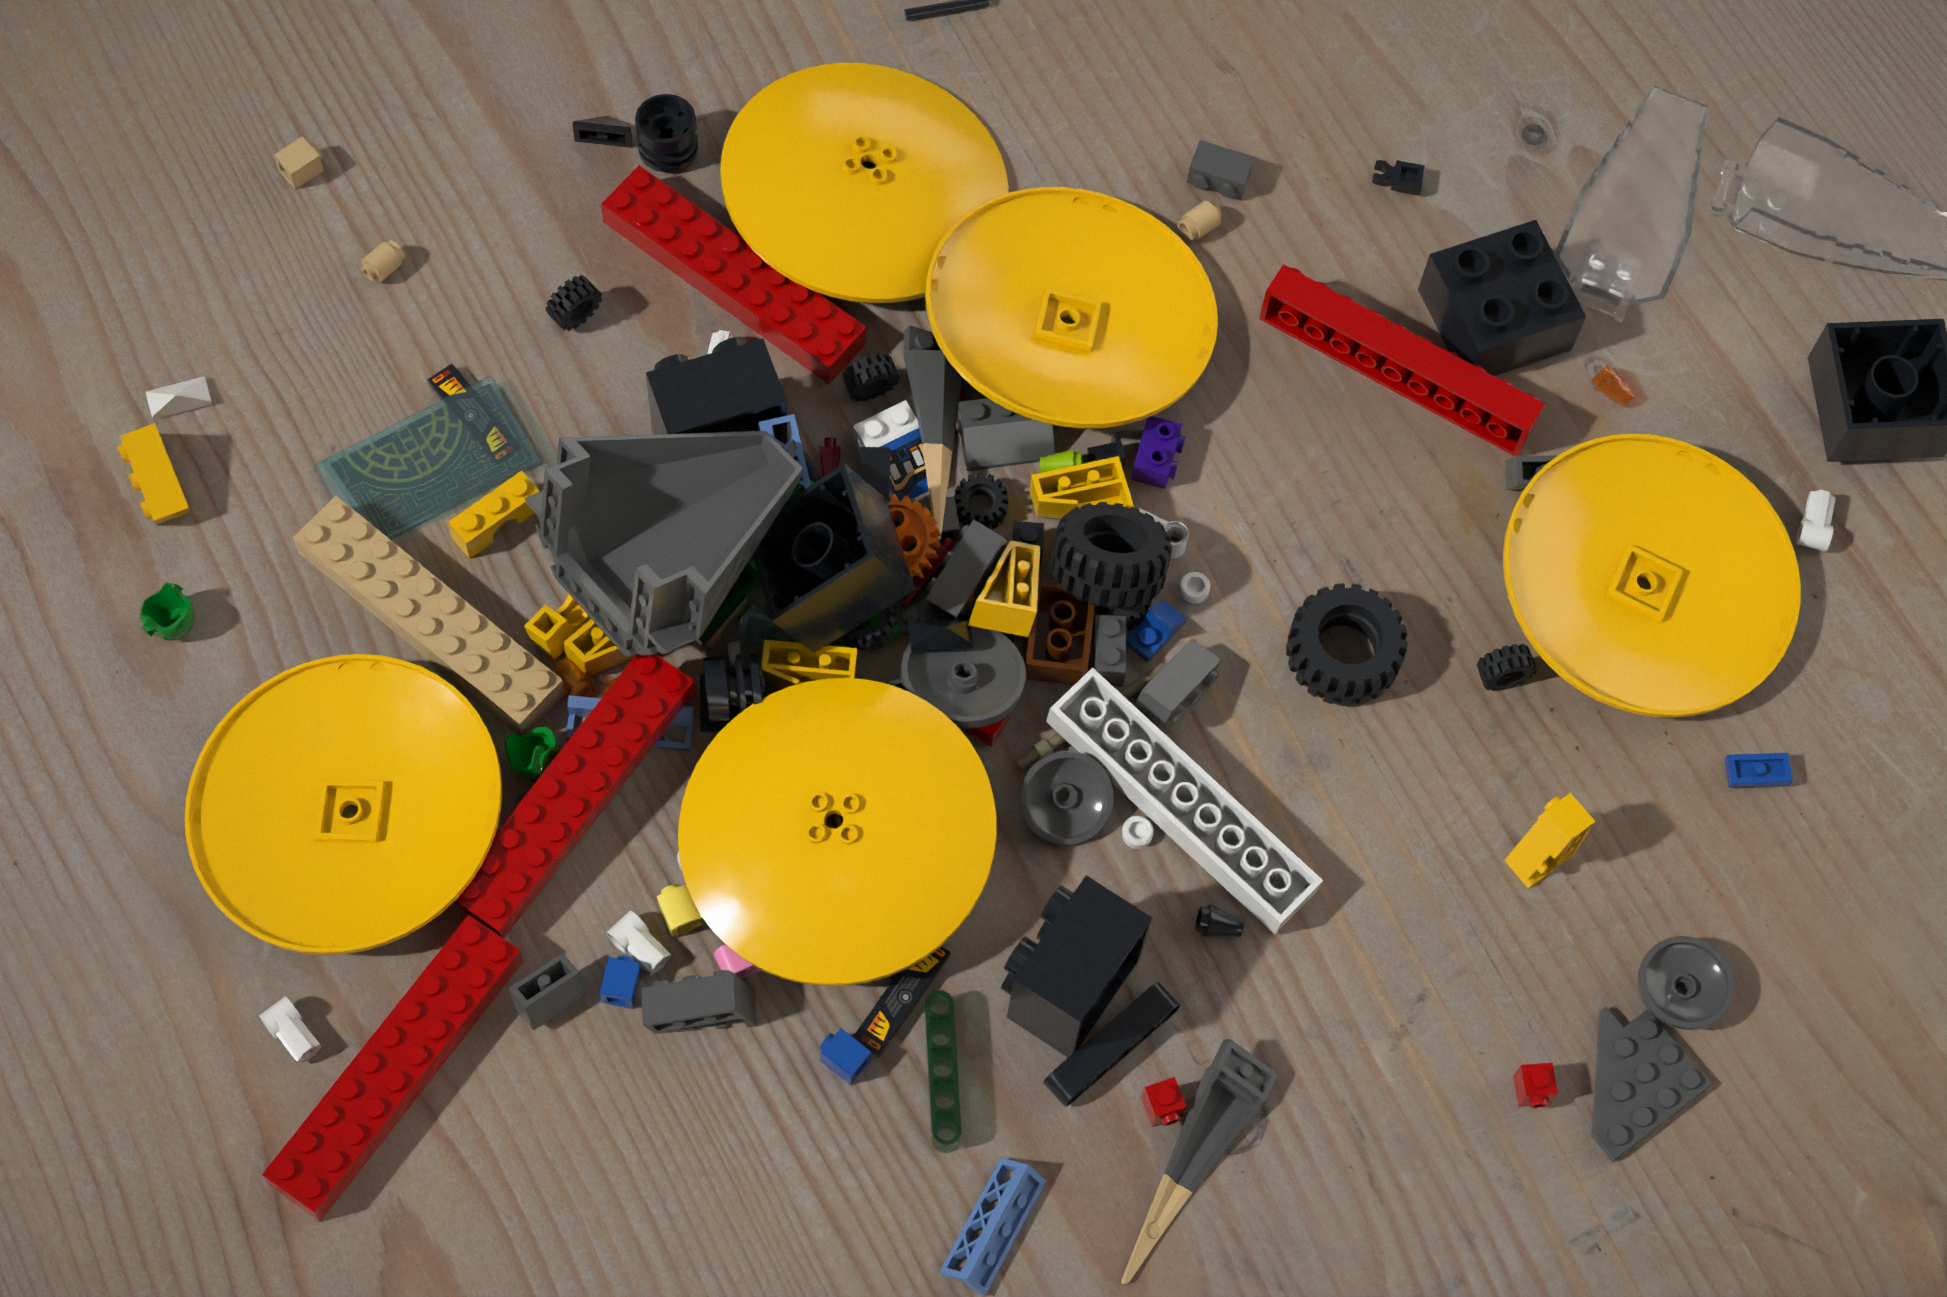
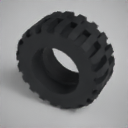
[1050,502,1172,609]
[1286,583,1408,706]

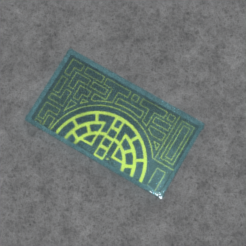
[314,375,541,540]

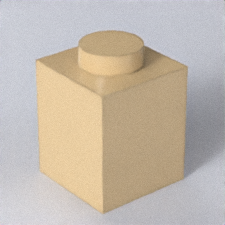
[274,136,324,190]

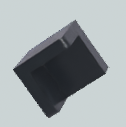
[1087,432,1126,471]

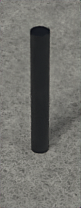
[904,0,989,20]

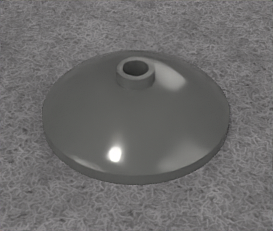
[1019,751,1114,845]
[1638,936,1735,1030]

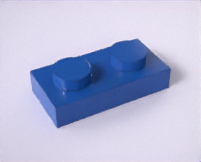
[1724,753,1793,788]

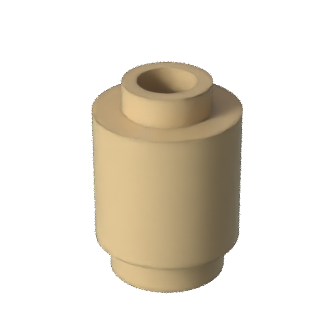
[1178,201,1222,241]
[361,240,405,282]

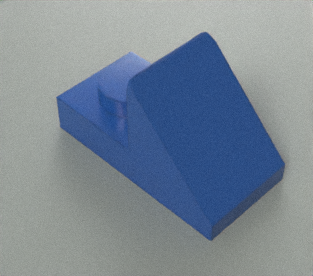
[1126,600,1187,663]

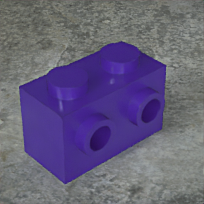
[1131,416,1186,489]

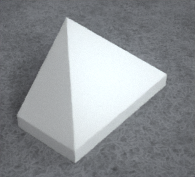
[146,376,212,420]

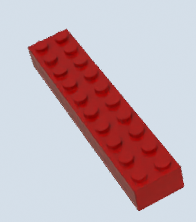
[601,165,866,384]
[1259,264,1545,456]
[453,653,696,939]
[262,914,523,1222]

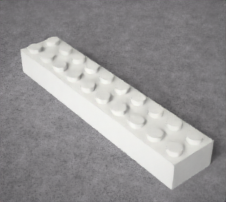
[1046,668,1323,934]

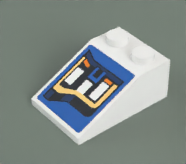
[853,400,949,502]

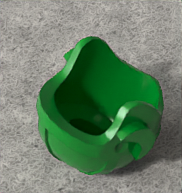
[139,582,194,641]
[505,727,561,780]

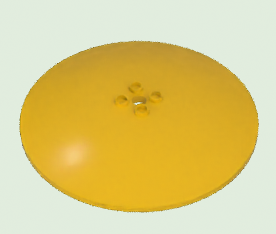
[720,63,1009,303]
[925,187,1218,428]
[1503,434,1801,718]
[185,654,502,955]
[678,678,997,986]

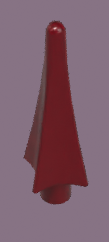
[819,437,841,477]
[901,537,956,608]

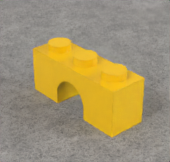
[448,470,540,559]
[524,593,591,660]

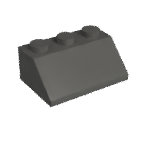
[957,398,1055,471]

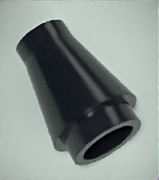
[1195,905,1244,937]

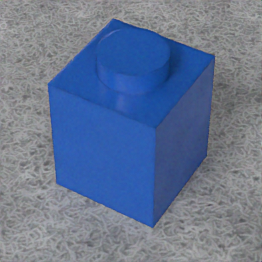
[599,955,642,1009]
[820,1028,871,1085]

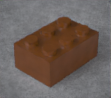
[1025,580,1095,685]

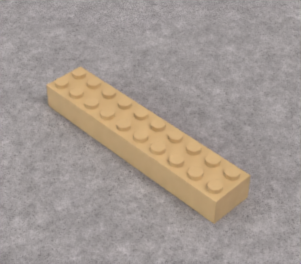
[293,496,565,736]

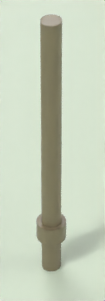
[1014,663,1165,772]

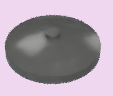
[900,626,1026,729]

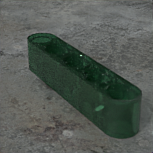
[924,990,961,1153]

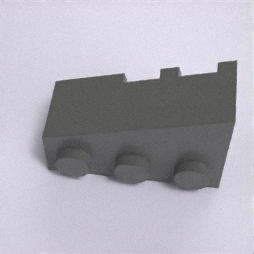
[925,520,1009,620]
[1135,639,1221,735]
[641,970,757,1034]

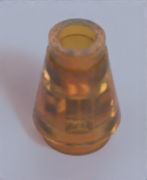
[1590,364,1635,407]
[554,658,595,698]

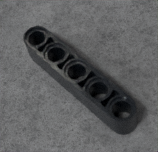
[1043,981,1181,1107]

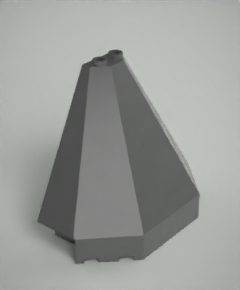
[525,431,803,657]

